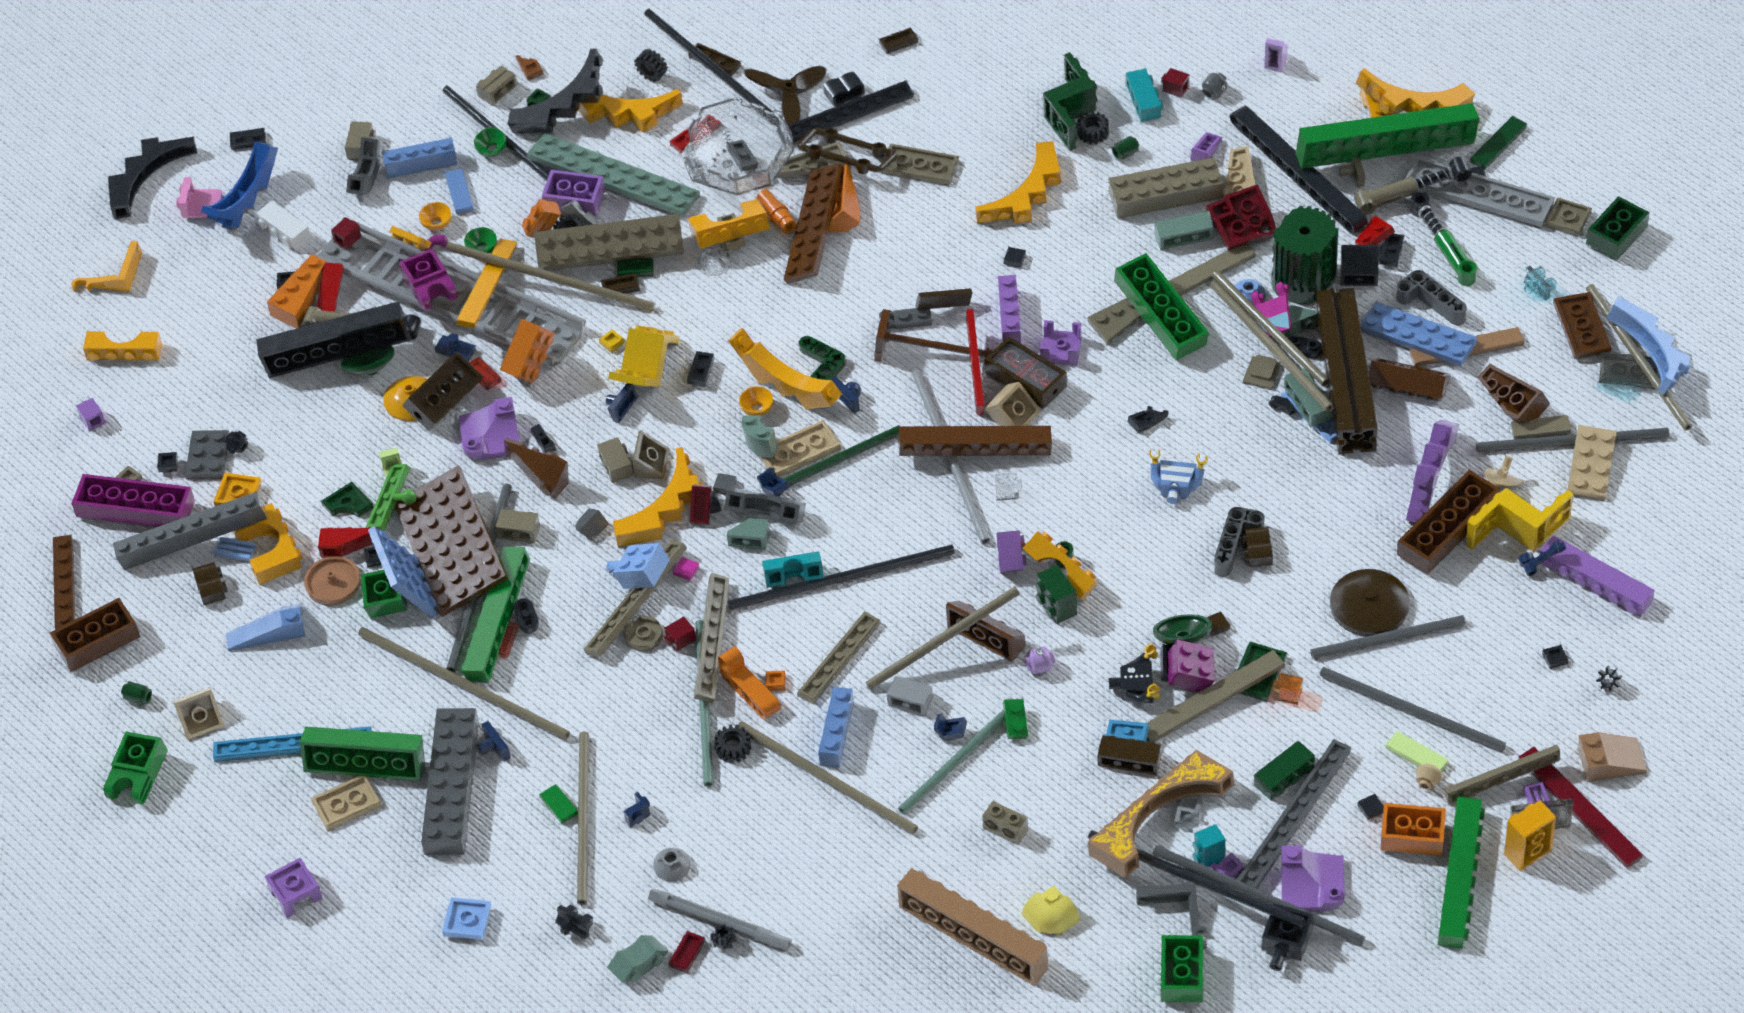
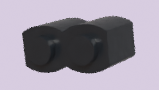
[823,72,865,106]

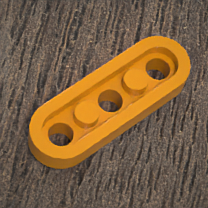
[389,225,432,250]

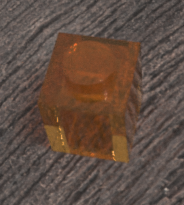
[1272,673,1303,705]

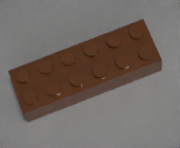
[1397,470,1500,575]

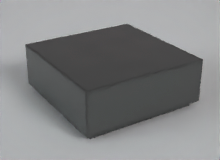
[713,473,737,494]

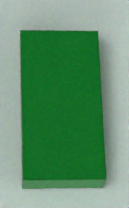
[539,784,578,825]

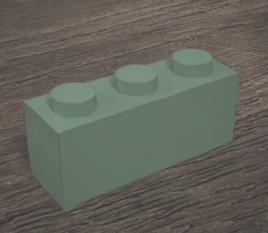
[1154,211,1213,250]
[1284,368,1331,427]

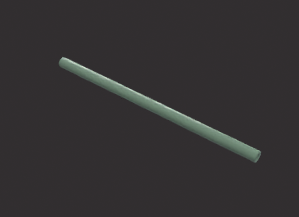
[695,620,713,787]

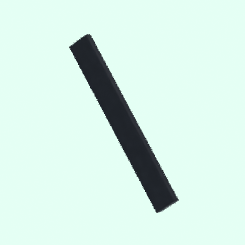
[777,80,914,146]

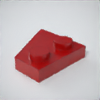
[1355,216,1395,245]

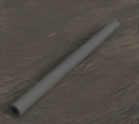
[1310,615,1465,659]

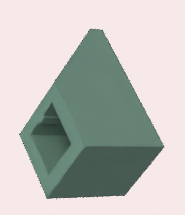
[1282,305,1318,337]

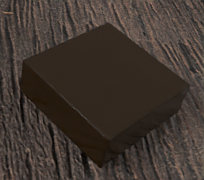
[1207,611,1230,636]

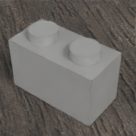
[887,676,933,716]

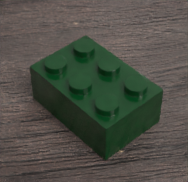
[1586,196,1650,260]

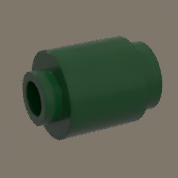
[1111,136,1139,160]
[121,681,152,705]

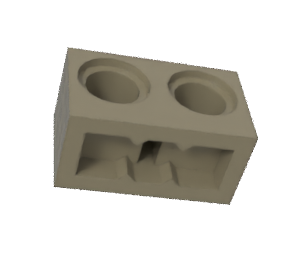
[982,801,1028,845]

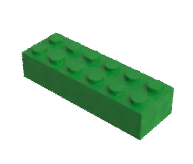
[1114,253,1209,360]
[300,726,426,781]

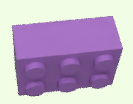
[542,170,605,217]

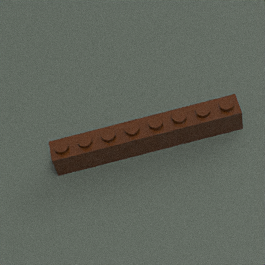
[898,425,1052,456]

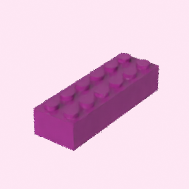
[71,474,195,527]

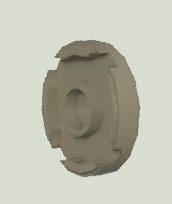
[624,616,664,652]

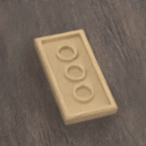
[758,420,841,477]

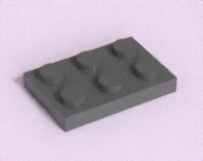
[185,430,230,479]

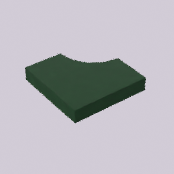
[321,481,374,518]

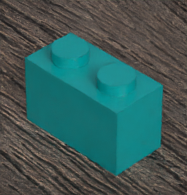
[1192,824,1226,867]

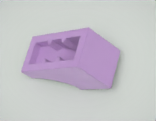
[1265,38,1288,71]

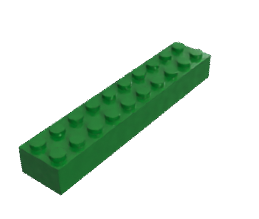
[1295,103,1480,169]

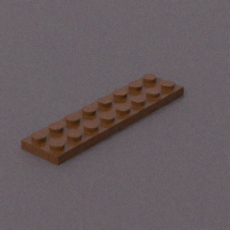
[783,163,844,284]

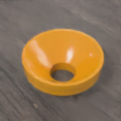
[419,202,452,231]
[739,386,773,416]

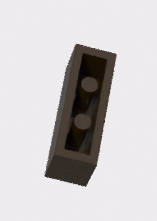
[1097,735,1162,775]

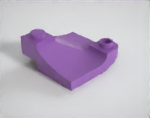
[459,397,520,460]
[1281,846,1345,912]

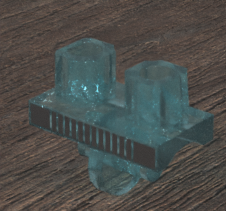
[1523,265,1557,300]

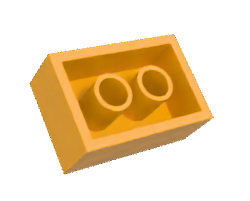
[1504,800,1556,871]

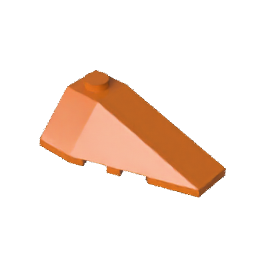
[828,164,860,232]

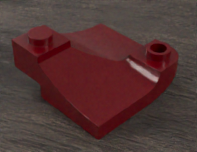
[1206,184,1276,251]

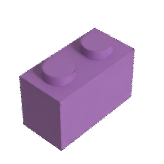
[996,530,1027,573]

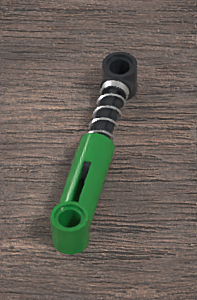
[1410,191,1477,286]

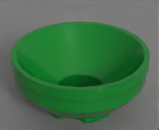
[474,128,506,157]
[464,227,497,253]

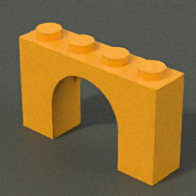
[688,199,770,249]
[233,503,303,585]

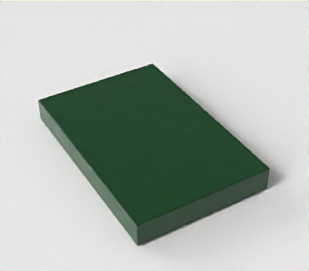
[1237,641,1287,702]

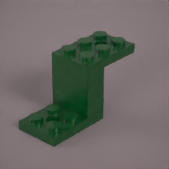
[1043,52,1098,151]

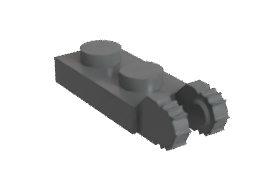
[879,308,932,329]

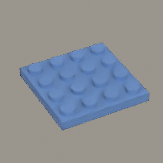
[368,526,439,618]

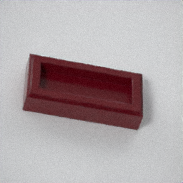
[690,484,712,525]
[668,931,706,973]

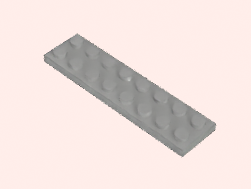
[1405,156,1555,227]

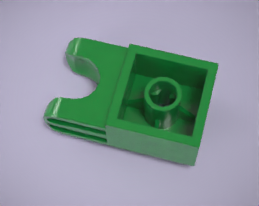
[103,731,168,804]

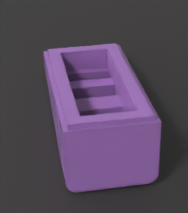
[1191,132,1222,161]

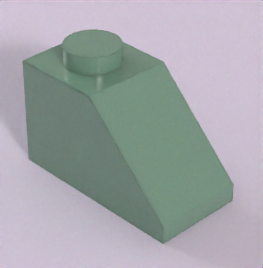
[726,518,770,550]

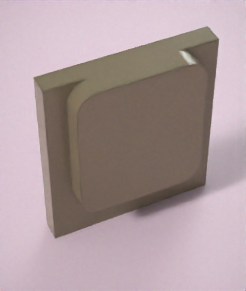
[1243,355,1281,390]

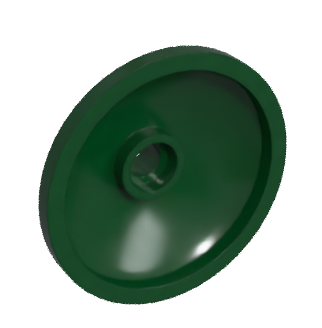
[341,346,395,376]
[1153,614,1212,646]

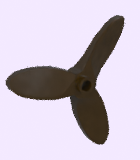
[744,66,826,124]

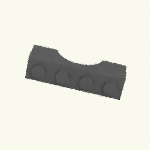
[724,488,806,524]

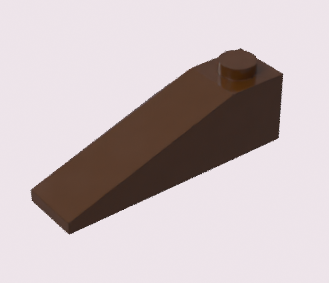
[1478,363,1551,422]
[504,438,569,499]

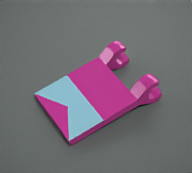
[1251,282,1291,340]

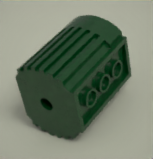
[1271,206,1339,304]

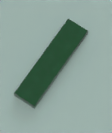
[1470,116,1527,170]

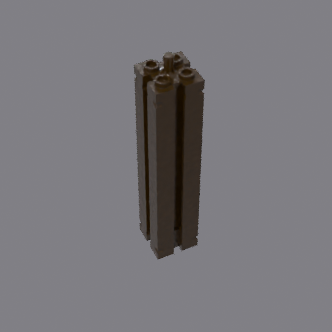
[1316,288,1378,454]

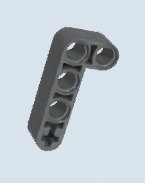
[1396,270,1467,326]
[1214,507,1265,577]

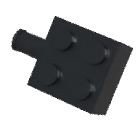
[1261,903,1314,971]

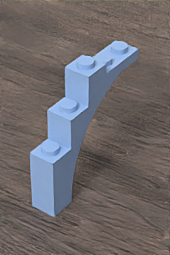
[1606,296,1691,394]

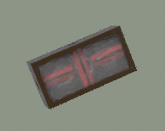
[985,336,1067,409]

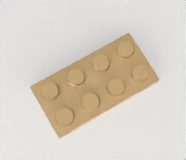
[1567,425,1617,500]

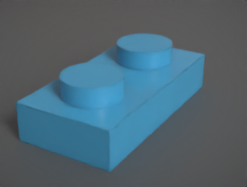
[1106,719,1149,742]

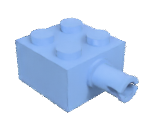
[606,543,670,589]

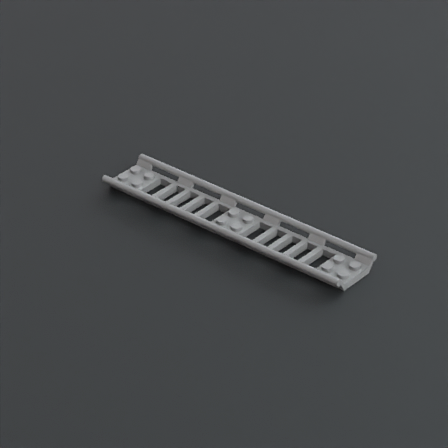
[312,217,586,364]

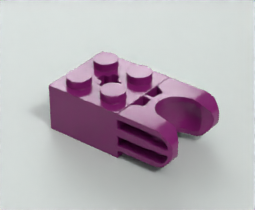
[399,248,458,312]

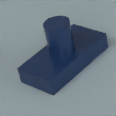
[434,333,476,362]
[606,383,639,423]
[477,721,511,762]

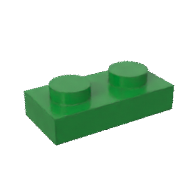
[1003,699,1028,739]

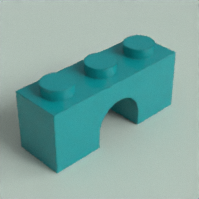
[762,551,824,588]

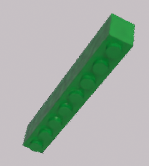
[461,547,530,683]
[1438,796,1485,949]

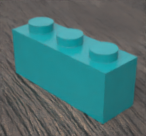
[1126,68,1164,122]

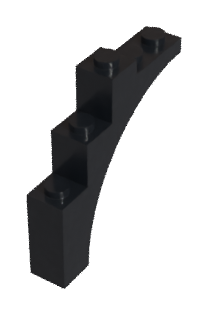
[507,49,603,133]
[108,136,198,219]

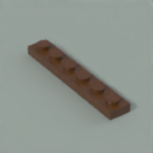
[53,534,75,630]

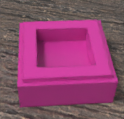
[673,557,699,581]

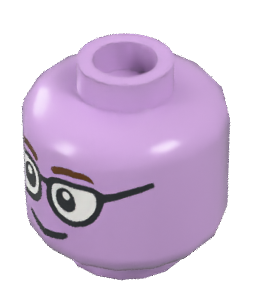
[1024,646,1055,674]

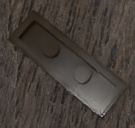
[688,43,742,77]
[915,288,973,310]

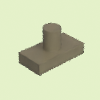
[1339,158,1365,187]

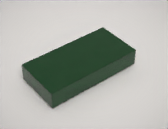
[617,258,654,277]

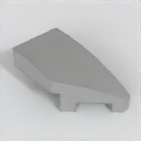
[561,200,598,225]
[1174,796,1202,825]

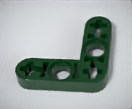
[799,336,846,380]

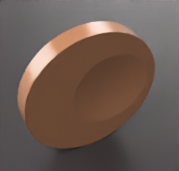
[304,556,361,605]

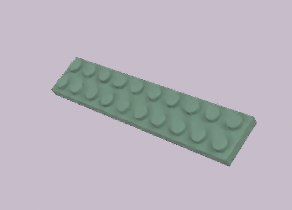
[527,133,700,217]

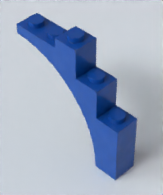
[201,142,278,230]

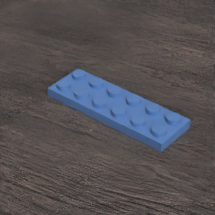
[1360,302,1478,366]

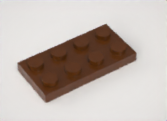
[1553,292,1612,359]

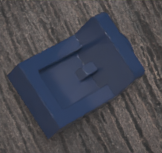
[757,467,790,496]
[934,714,967,741]
[624,791,650,827]

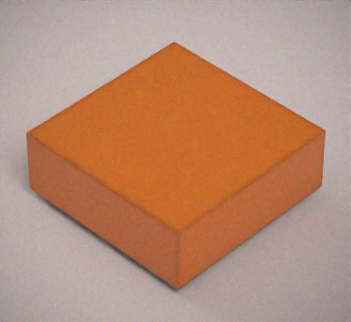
[765,670,786,691]

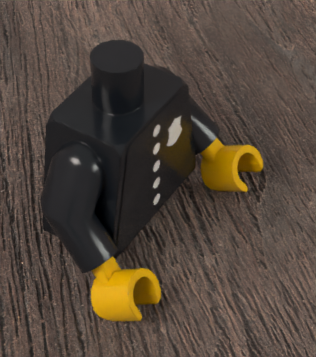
[1109,644,1161,706]

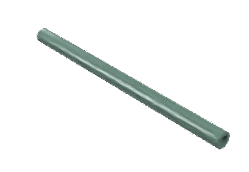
[898,710,1005,815]

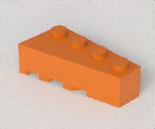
[267,254,326,328]

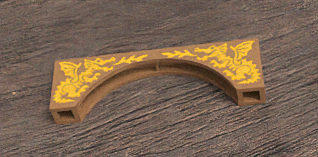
[1088,750,1234,878]

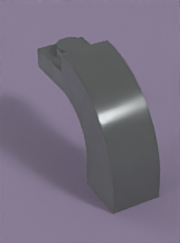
[346,136,381,195]

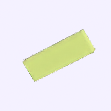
[1386,731,1448,771]

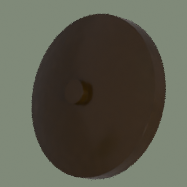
[1330,569,1409,637]

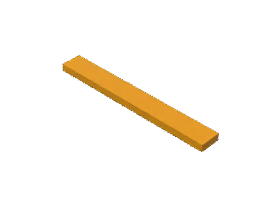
[457,238,517,329]

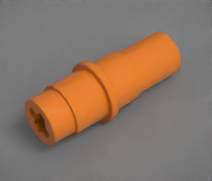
[756,189,797,234]

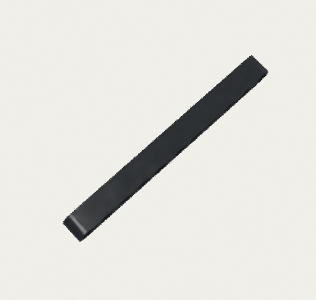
[1229,105,1368,234]

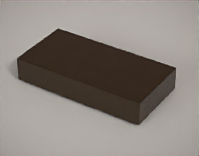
[879,27,918,54]
[601,273,640,298]

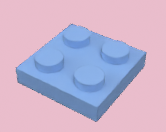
[442,897,492,940]

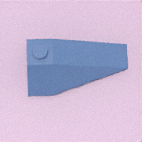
[226,604,305,651]

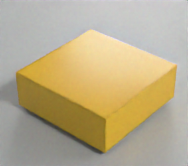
[598,329,625,353]

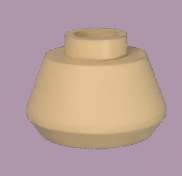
[1416,764,1443,790]

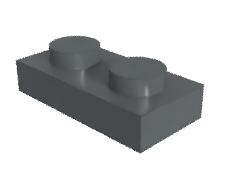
[726,139,758,172]

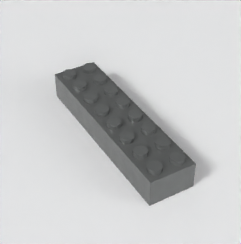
[421,708,479,855]

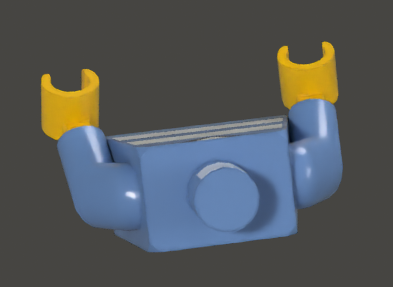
[1149,449,1209,504]

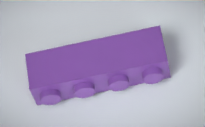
[998,275,1021,343]

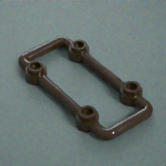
[797,128,897,174]

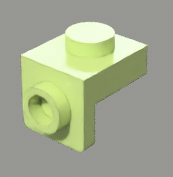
[379,447,401,477]

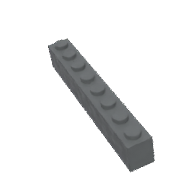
[113,492,267,570]

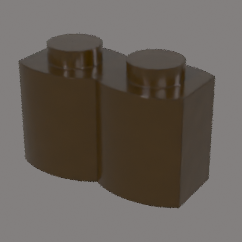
[1241,527,1273,567]
[192,562,228,605]

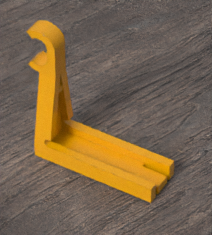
[71,241,143,292]

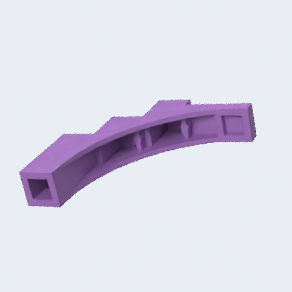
[1406,420,1459,523]

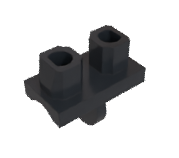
[555,904,593,939]

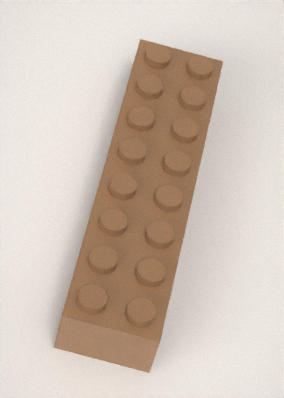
[897,868,1049,986]

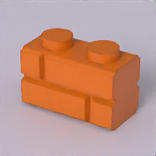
[522,199,561,238]

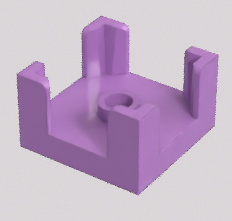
[1040,320,1082,366]
[264,857,323,918]

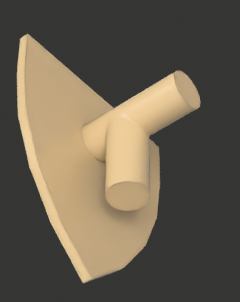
[1484,456,1525,486]

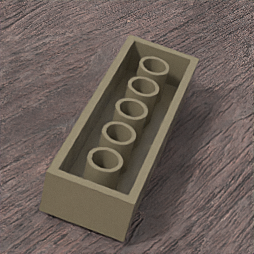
[1108,157,1223,219]

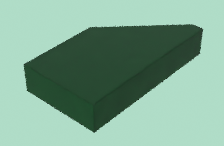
[526,88,551,107]

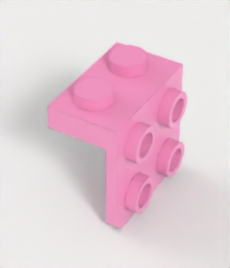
[176,177,223,218]

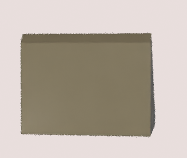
[633,430,670,479]

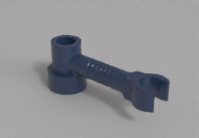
[1518,540,1566,576]

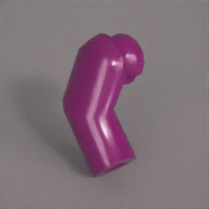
[425,235,449,251]

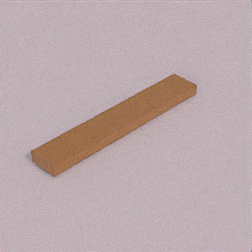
[1409,327,1524,366]

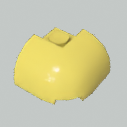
[1022,886,1080,935]

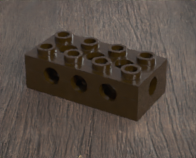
[402,351,483,431]

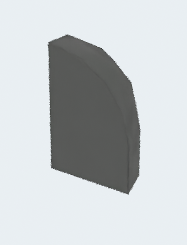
[575,508,609,537]

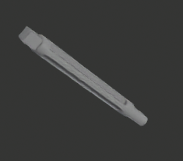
[648,889,792,950]

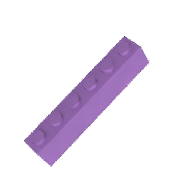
[1540,535,1655,617]

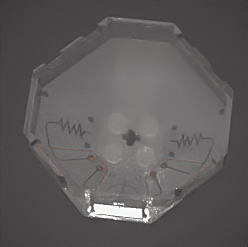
[681,97,794,196]

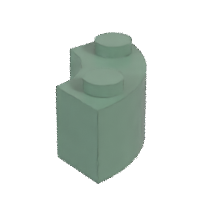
[742,415,778,458]
[607,935,668,983]

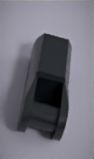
[530,424,556,454]

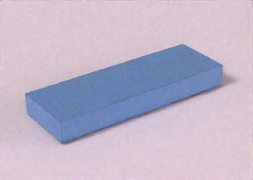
[445,168,474,214]

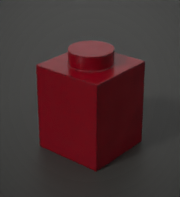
[1161,67,1190,98]
[331,217,362,250]
[664,616,696,651]

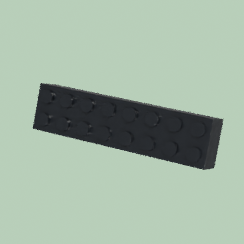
[256,301,411,378]

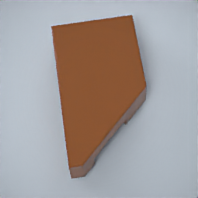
[515,55,544,81]

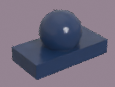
[831,377,862,414]

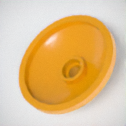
[383,376,433,421]

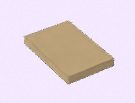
[310,776,382,831]

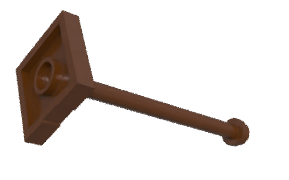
[874,309,993,362]

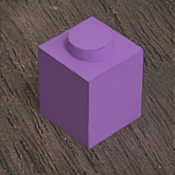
[76,397,106,431]

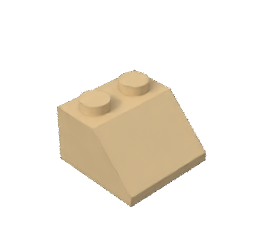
[984,382,1041,426]
[173,687,225,740]

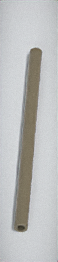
[865,586,1020,690]

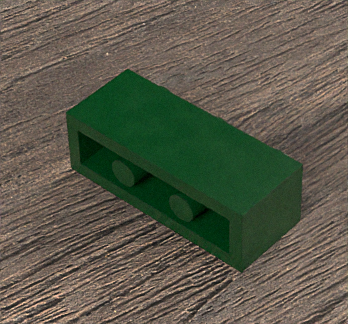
[1254,740,1315,800]

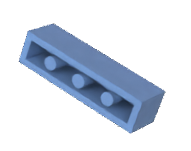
[382,137,458,179]
[818,687,854,768]

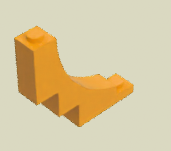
[728,328,842,409]

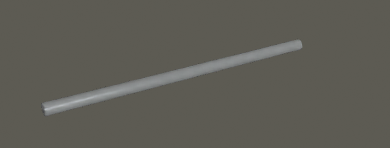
[912,370,990,544]

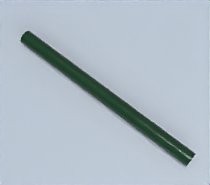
[784,425,900,486]

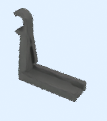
[1136,884,1207,950]

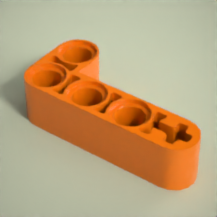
[718,646,782,720]

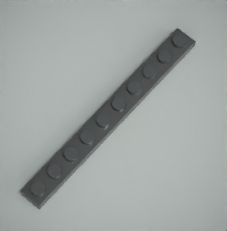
[1237,739,1351,889]

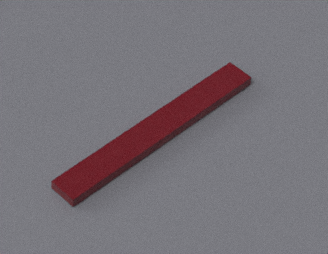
[1518,746,1643,869]

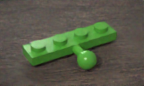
[366,464,417,531]

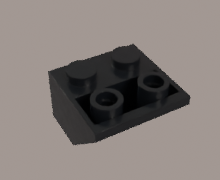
[1340,244,1379,286]

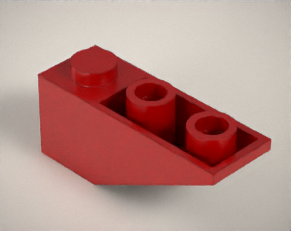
[318,527,373,558]

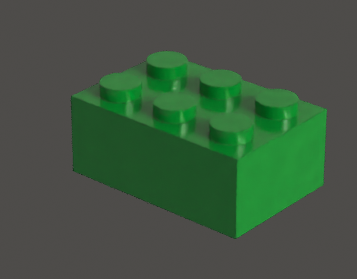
[1161,935,1203,1003]

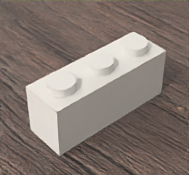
[256,201,311,251]

